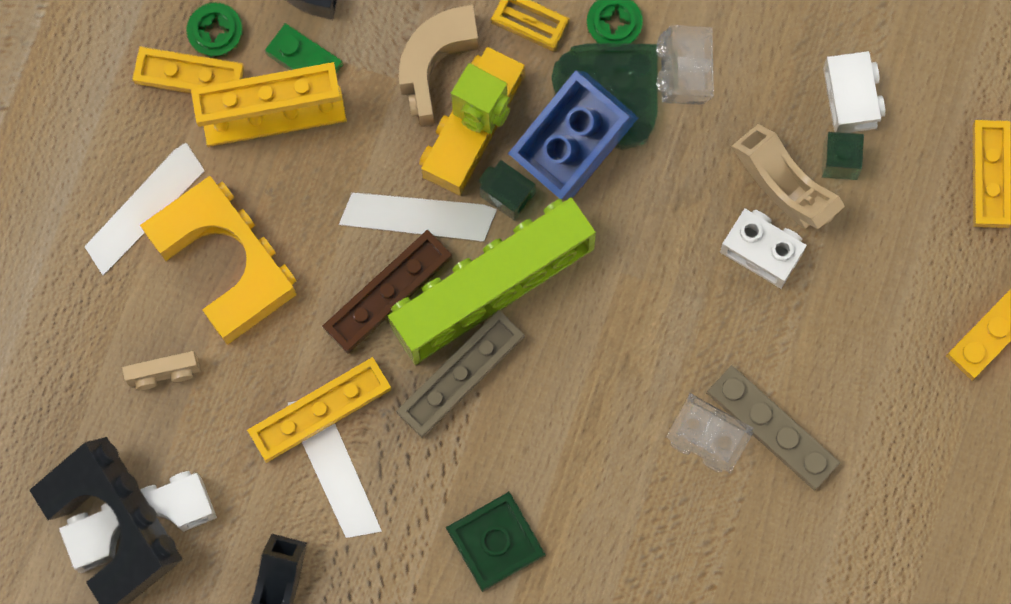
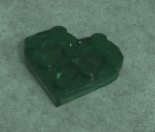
[551,44,658,150]

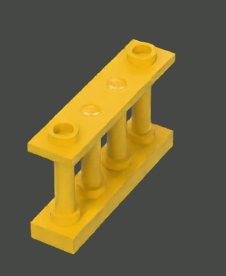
[191,62,347,147]

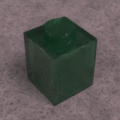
[822,132,864,180]
[479,160,536,221]

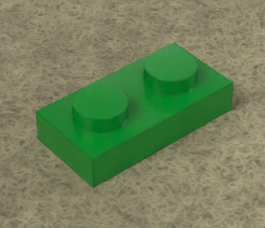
[265,23,343,74]

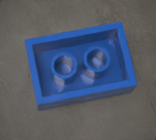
[508,70,639,200]

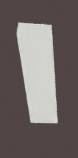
[85,143,205,275]
[339,193,497,242]
[288,401,382,538]

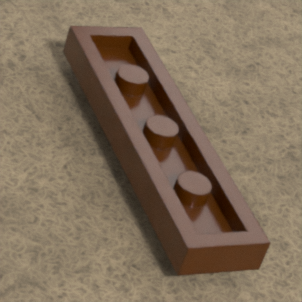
[322,229,453,354]

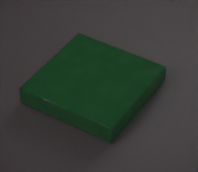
[446,492,546,592]

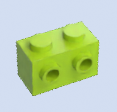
[451,63,510,134]

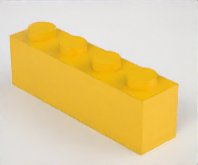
[419,47,525,196]

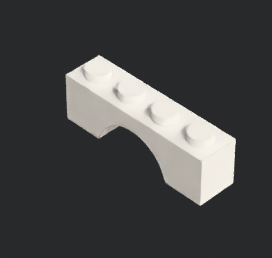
[59,471,217,573]

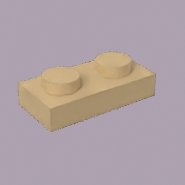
[122,351,201,390]

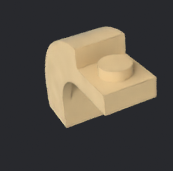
[399,5,479,126]
[732,124,845,229]

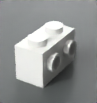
[720,208,807,289]

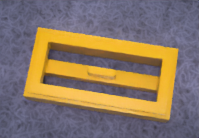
[491,0,569,52]

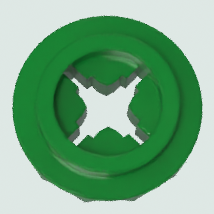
[587,0,643,50]
[186,2,243,58]

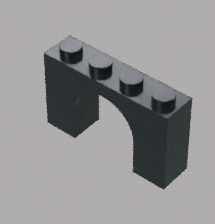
[29,437,184,604]

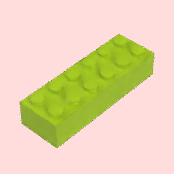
[388,197,596,366]

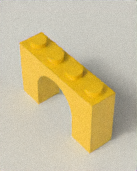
[140,176,297,345]

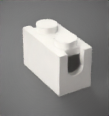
[823,51,885,135]

